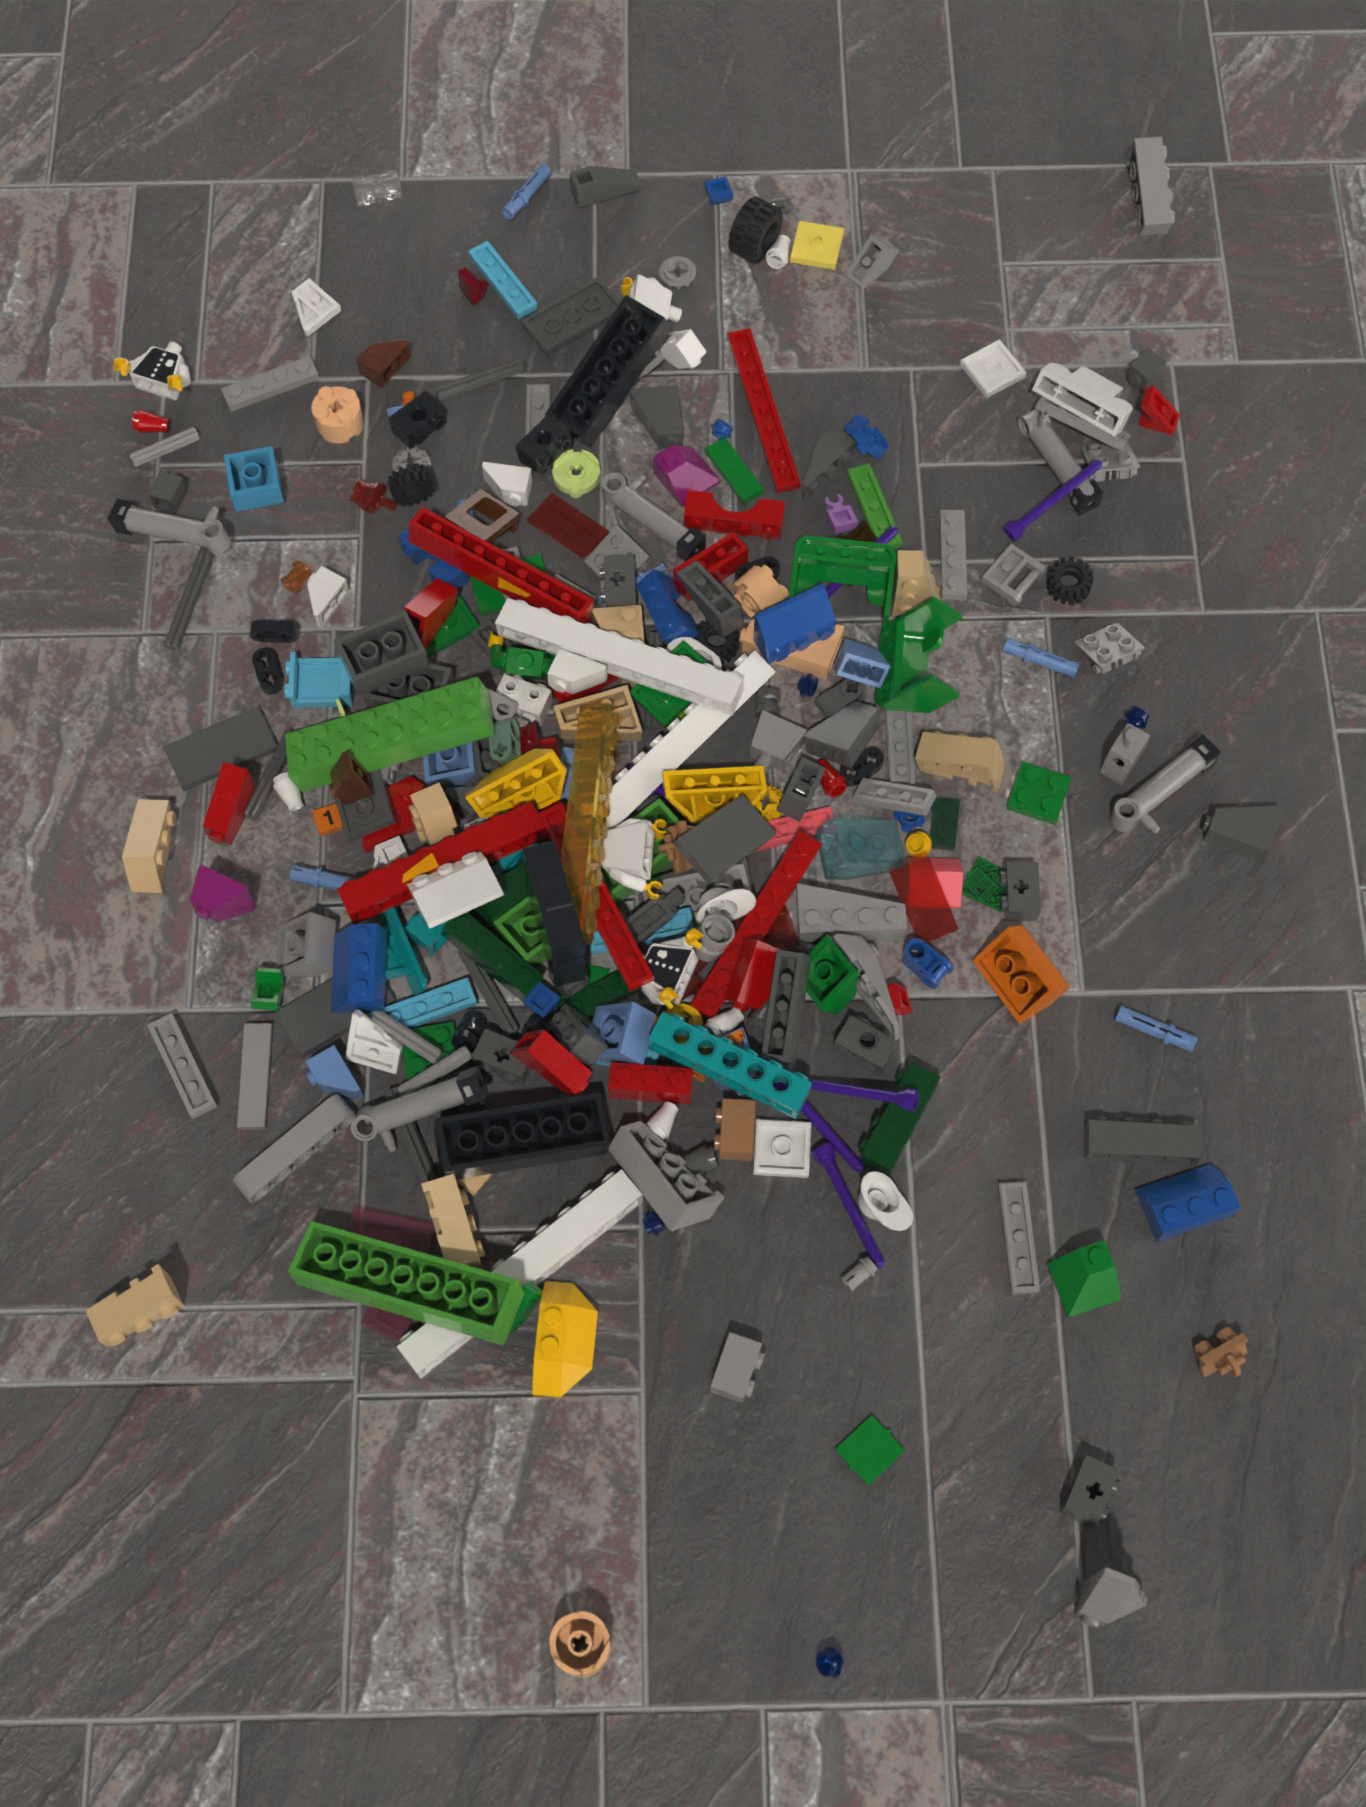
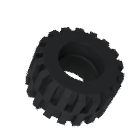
[728,196,783,263]

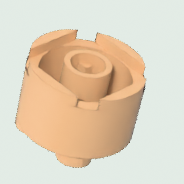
[312,386,364,444]
[730,565,789,618]
[549,1611,611,1678]

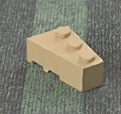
[891,550,941,616]
[592,605,645,687]
[553,685,643,741]
[915,731,1007,793]
[409,783,457,847]
[122,799,176,893]
[421,1174,485,1268]
[86,1264,184,1346]

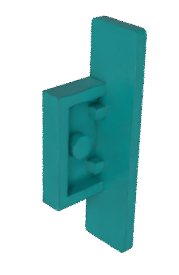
[379,906,427,997]

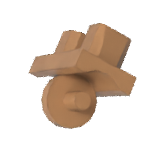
[658,821,695,874]
[1194,1327,1248,1378]

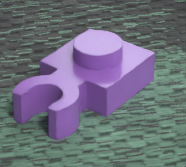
[824,494,858,534]

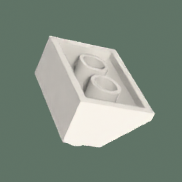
[407,851,504,929]

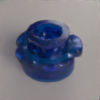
[797,673,819,698]
[1125,707,1149,729]
[642,1210,666,1237]
[816,1647,844,1678]

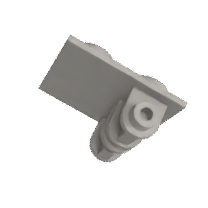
[1080,442,1140,482]
[584,525,650,586]
[1074,622,1144,675]

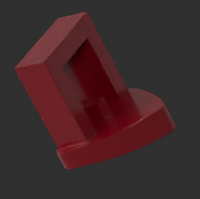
[458,267,488,306]

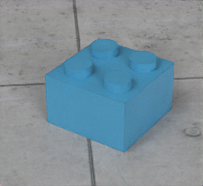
[224,446,284,512]

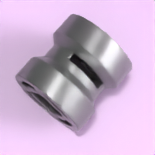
[755,687,780,720]

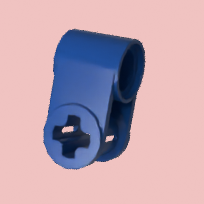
[902,938,953,989]

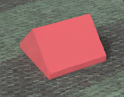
[907,857,963,909]

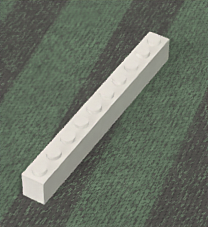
[495,598,744,716]
[576,650,776,844]
[397,1169,643,1379]

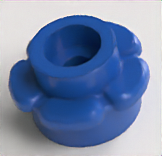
[711,418,733,439]

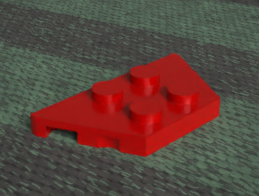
[363,776,456,854]

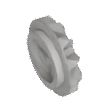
[659,256,696,290]
[392,446,431,472]

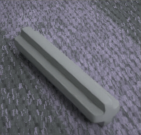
[130,427,200,467]
[371,1010,442,1064]
[398,1046,472,1096]

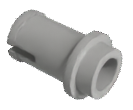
[841,1257,878,1292]

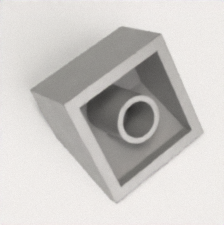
[275,912,336,977]

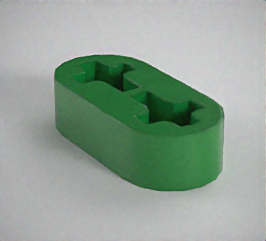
[510,1281,543,1332]

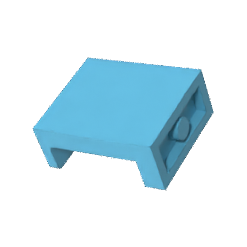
[284,652,354,708]

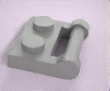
[981,544,1046,606]

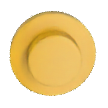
[906,831,932,858]

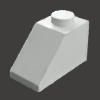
[657,329,706,369]
[482,462,532,506]
[307,566,350,629]
[547,648,608,694]

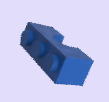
[398,529,469,589]
[636,569,699,643]

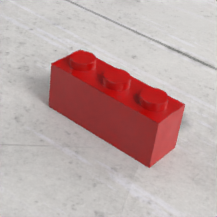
[673,531,748,602]
[608,1062,693,1105]

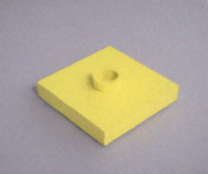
[790,221,844,270]

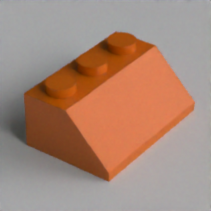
[972,925,1070,1024]

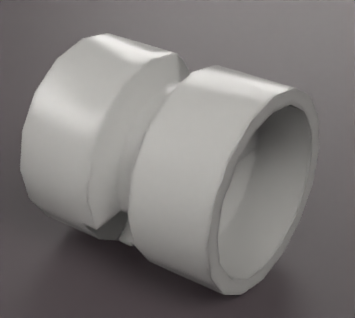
[691,914,735,962]

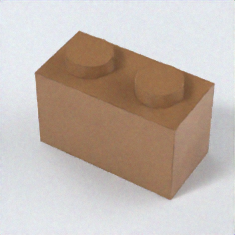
[714,1098,756,1161]

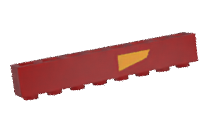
[408,507,594,624]
[337,801,547,925]

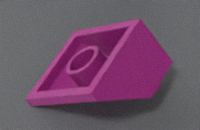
[653,445,721,507]
[190,864,256,922]

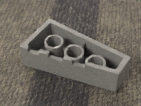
[1125,137,1175,236]
[796,883,907,944]
[609,1121,724,1232]

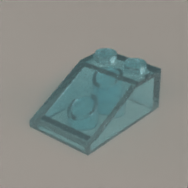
[815,819,907,880]

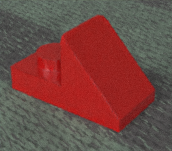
[1138,385,1180,435]

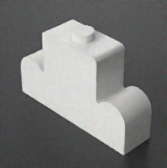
[1032,363,1133,437]

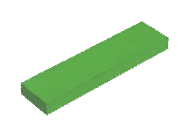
[846,463,903,549]

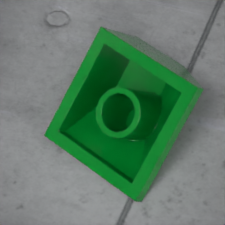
[806,934,859,1015]
[1047,1240,1121,1318]

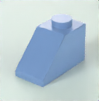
[305,1045,364,1100]

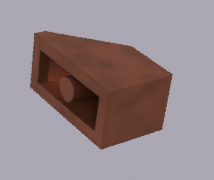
[357,340,412,388]
[330,750,374,805]

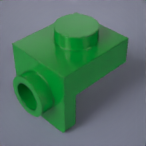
[250,967,285,1011]

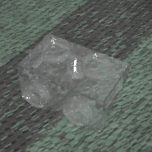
[351,170,403,207]

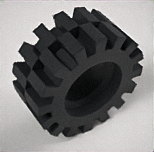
[387,463,435,507]
[1046,557,1094,606]
[694,619,739,665]

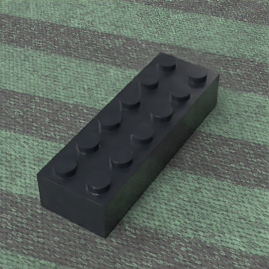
[545,295,671,448]
[433,1092,611,1179]

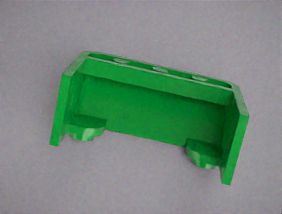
[788,536,896,631]
[875,596,962,714]

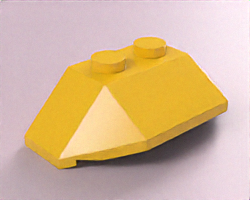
[465,749,567,818]
[662,766,767,824]
[532,1281,598,1398]

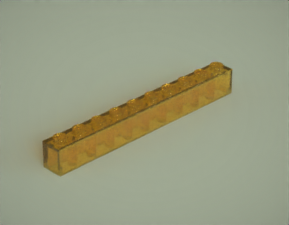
[561,703,620,944]

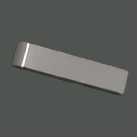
[233,1094,356,1203]

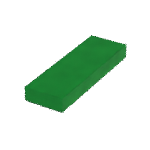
[705,437,764,505]

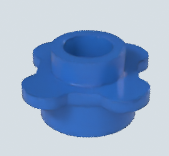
[894,811,925,833]

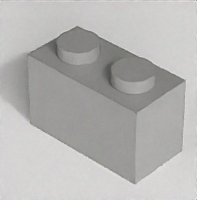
[710,1332,765,1403]

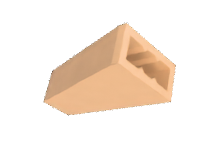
[739,619,845,680]

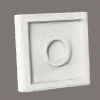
[960,339,1027,398]
[753,1119,811,1178]

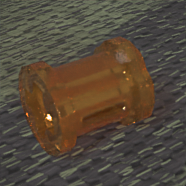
[280,560,313,594]

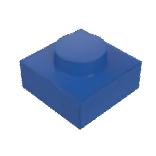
[704,176,733,205]
[523,982,561,1021]

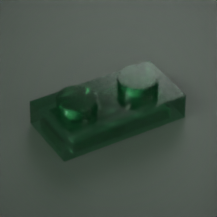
[929,797,960,851]

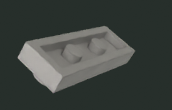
[853,778,936,816]

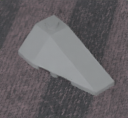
[642,858,753,911]
[833,934,900,1041]
[1075,1567,1148,1628]

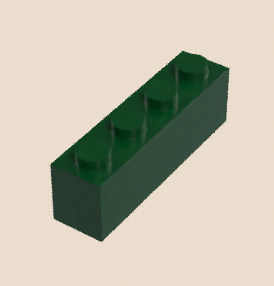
[472,860,565,931]
[440,912,543,1002]
[858,1062,941,1177]

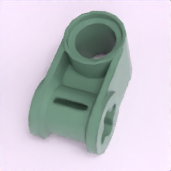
[488,717,522,766]

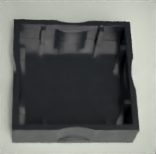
[522,840,586,988]

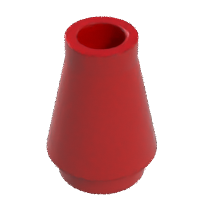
[132,409,169,433]
[816,760,847,798]

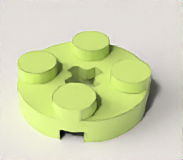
[552,450,601,498]

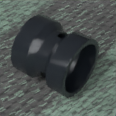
[451,1016,486,1054]

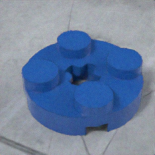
[844,414,889,459]

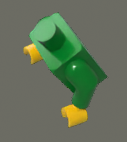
[488,631,556,681]

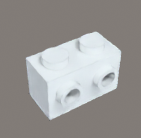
[496,674,553,727]

